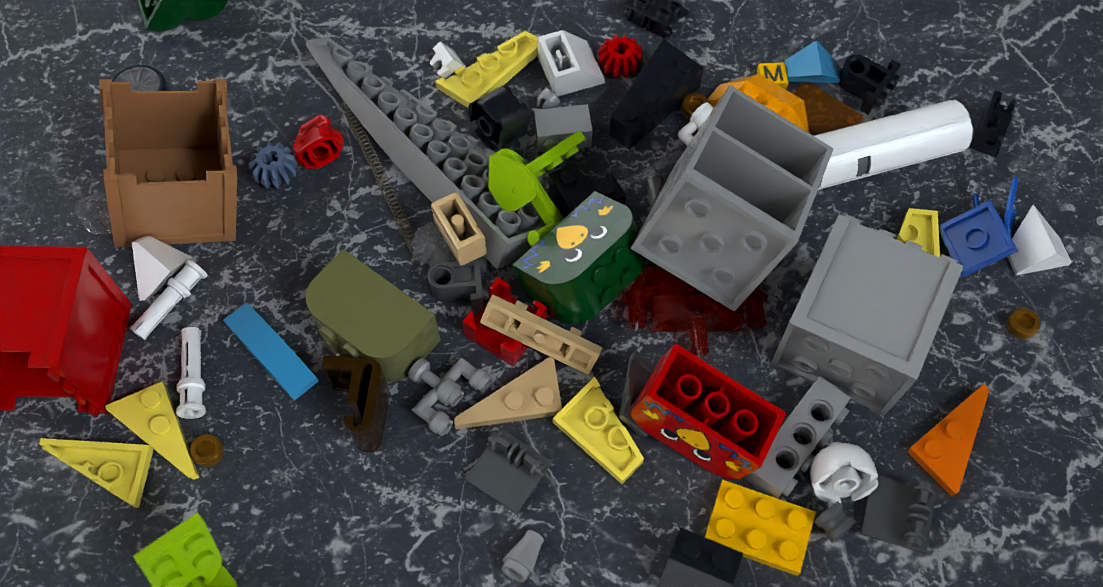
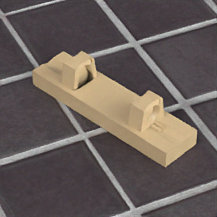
[480,295,603,375]

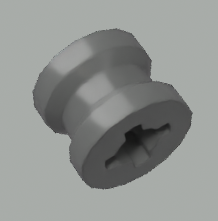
[814,501,856,542]

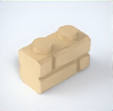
[431,192,487,266]

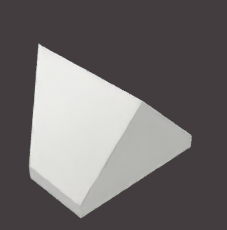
[1007,205,1072,275]
[132,236,193,301]

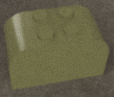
[306,249,441,382]

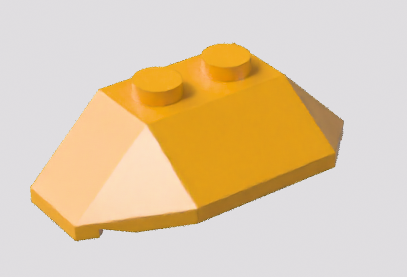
[707,74,809,133]

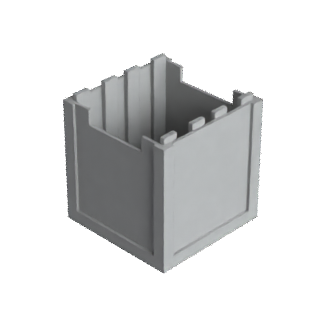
[771,214,964,416]

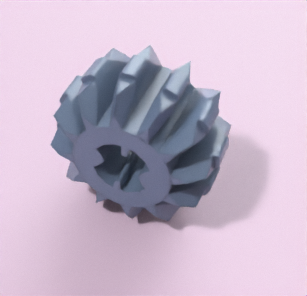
[248,141,298,189]

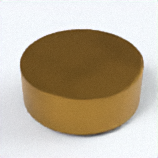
[681,93,709,119]
[1007,308,1041,339]
[190,434,224,467]

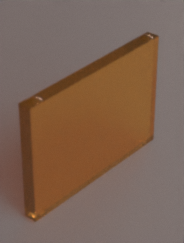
[794,82,864,135]

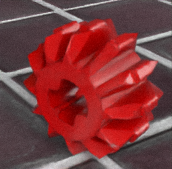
[599,34,643,79]

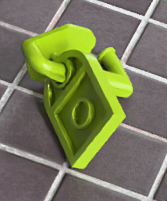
[488,130,585,247]
[133,513,238,587]

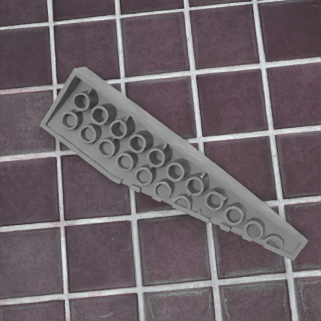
[306,37,564,269]

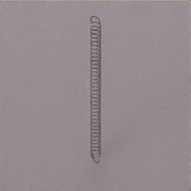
[341,102,424,261]

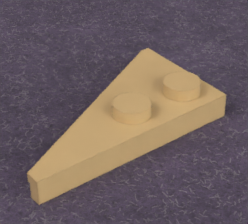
[454,357,562,430]

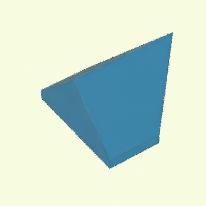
[784,40,840,83]

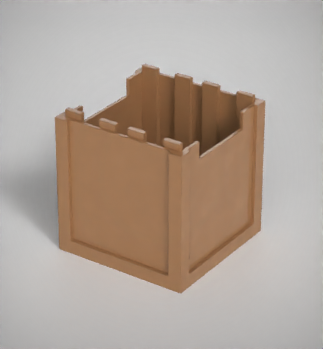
[99,79,237,248]

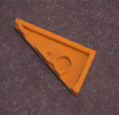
[907,384,990,497]

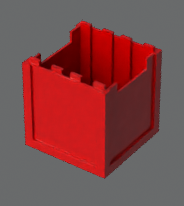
[0,246,132,417]

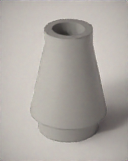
[502,530,544,582]

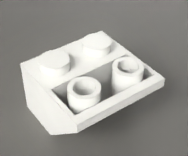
[538,30,605,97]

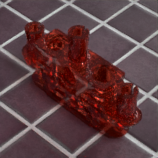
[621,267,768,356]

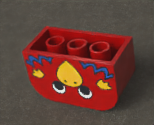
[631,343,786,479]

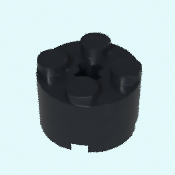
[468,85,530,151]

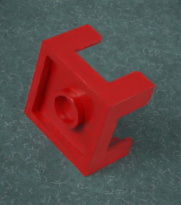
[462,277,547,367]

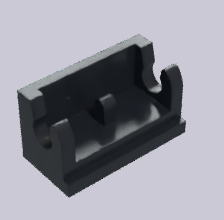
[970,90,1016,158]

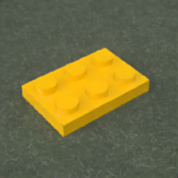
[705,480,816,576]

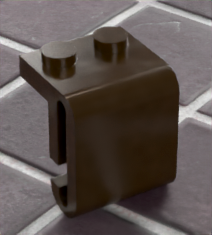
[321,353,390,453]

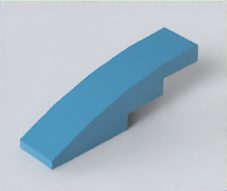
[223,302,319,401]

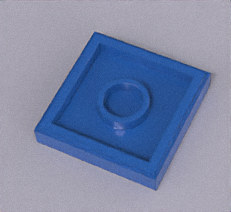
[938,200,1018,278]

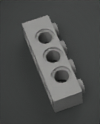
[744,376,851,498]

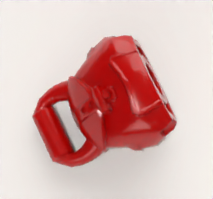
[293,115,344,170]

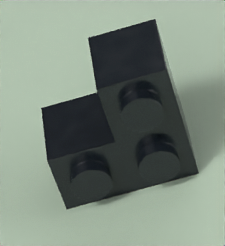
[549,163,626,218]

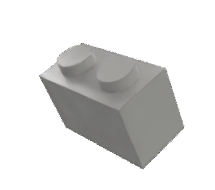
[534,104,592,152]

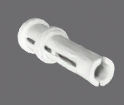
[130,259,208,340]
[176,327,206,419]

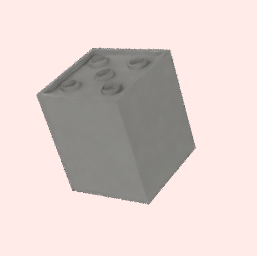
[630,85,834,312]

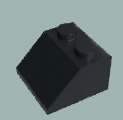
[658,527,744,587]

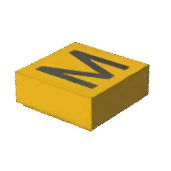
[757,62,788,89]

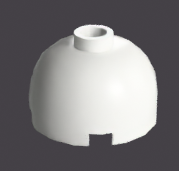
[810,442,878,503]

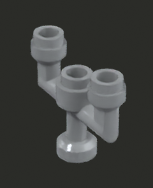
[408,357,493,436]

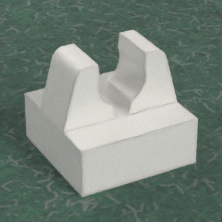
[430,41,466,78]

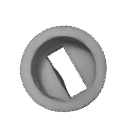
[537,88,560,109]

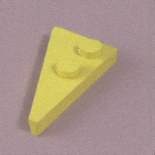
[105,381,199,480]
[39,438,153,508]

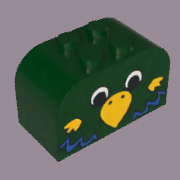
[513,191,647,324]

